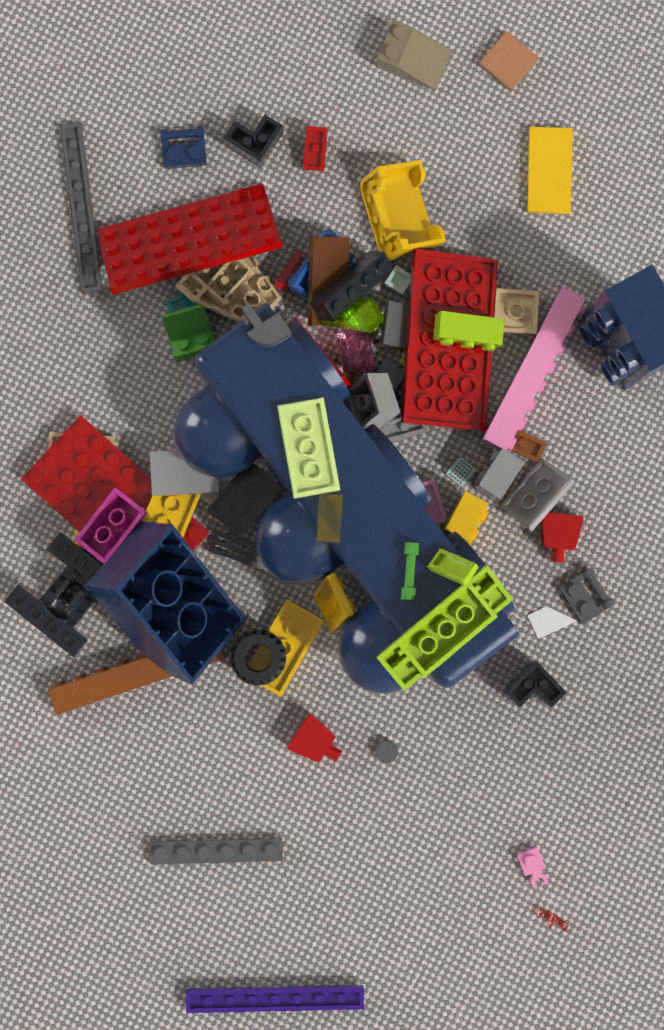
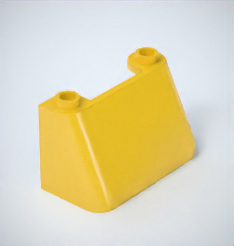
[360,160,446,260]

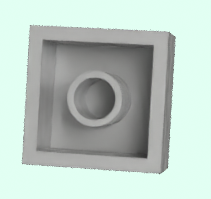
[345,373,400,429]
[474,448,525,502]

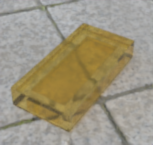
[316,494,343,543]

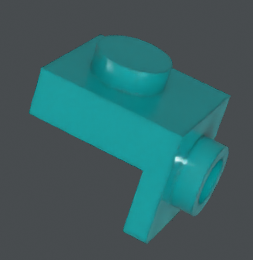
[165,293,197,313]

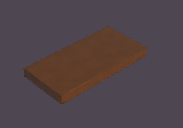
[308,237,350,326]

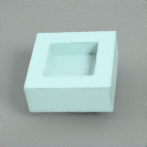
[384,265,412,296]

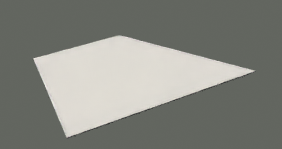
[527,606,577,639]

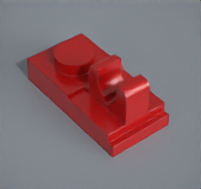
[303,126,328,172]
[273,250,305,294]

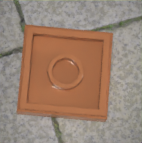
[479,31,539,92]

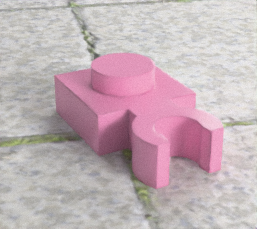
[516,846,548,889]

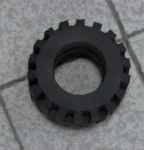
[230,630,287,686]

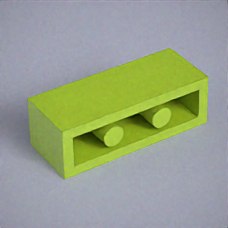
[433,311,505,351]

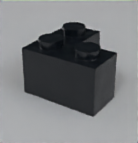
[223,114,284,168]
[502,660,567,708]

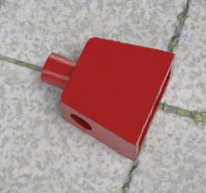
[540,512,584,563]
[287,712,342,763]

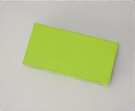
[427,548,479,586]

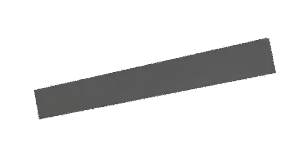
[60,122,104,295]

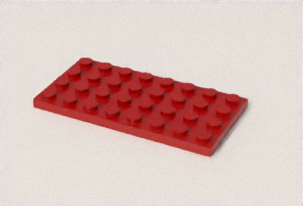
[97,183,283,295]
[401,249,498,432]
[21,415,210,551]

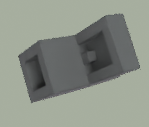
[241,303,292,347]

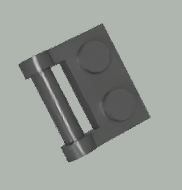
[558,567,616,624]

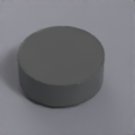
[376,740,398,763]

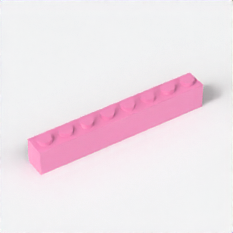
[481,286,586,451]

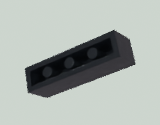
[309,251,394,322]

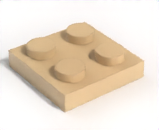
[494,288,540,336]

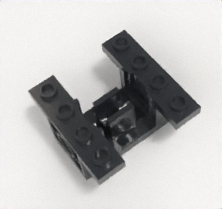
[4,532,104,658]

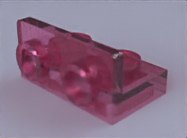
[336,329,376,377]

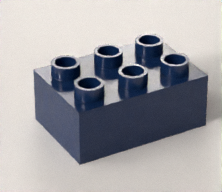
[579,264,664,391]

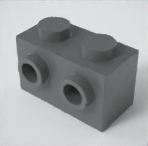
[373,300,409,350]

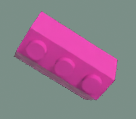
[75,487,148,564]

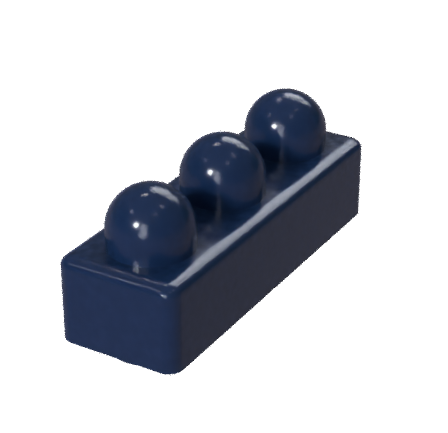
[174,303,520,694]

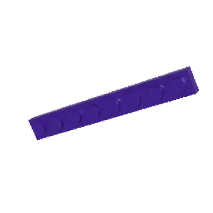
[186,985,364,1013]

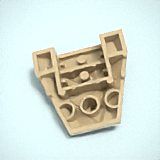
[175,257,281,322]

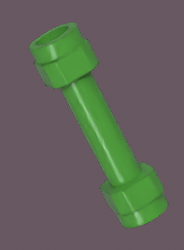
[401,542,419,600]

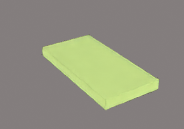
[277,397,340,499]

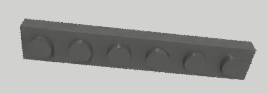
[150,838,283,865]

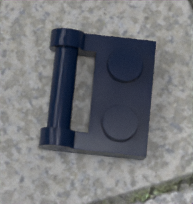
[160,126,207,169]

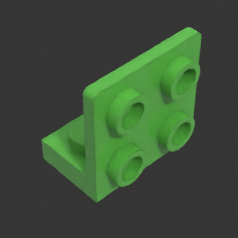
[162,304,215,363]

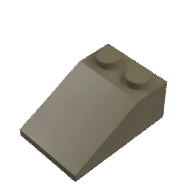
[376,20,452,91]

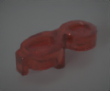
[536,910,569,932]

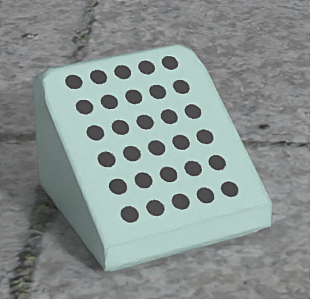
[446,456,476,488]

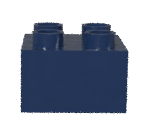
[85,521,246,684]

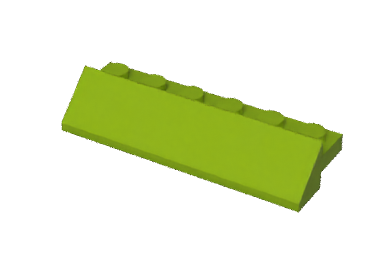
[376,565,514,691]

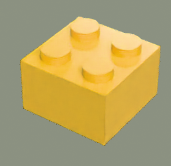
[442,491,489,545]

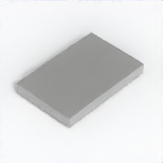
[149,450,219,496]
[499,458,575,531]

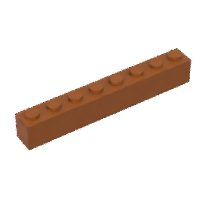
[48,649,226,715]

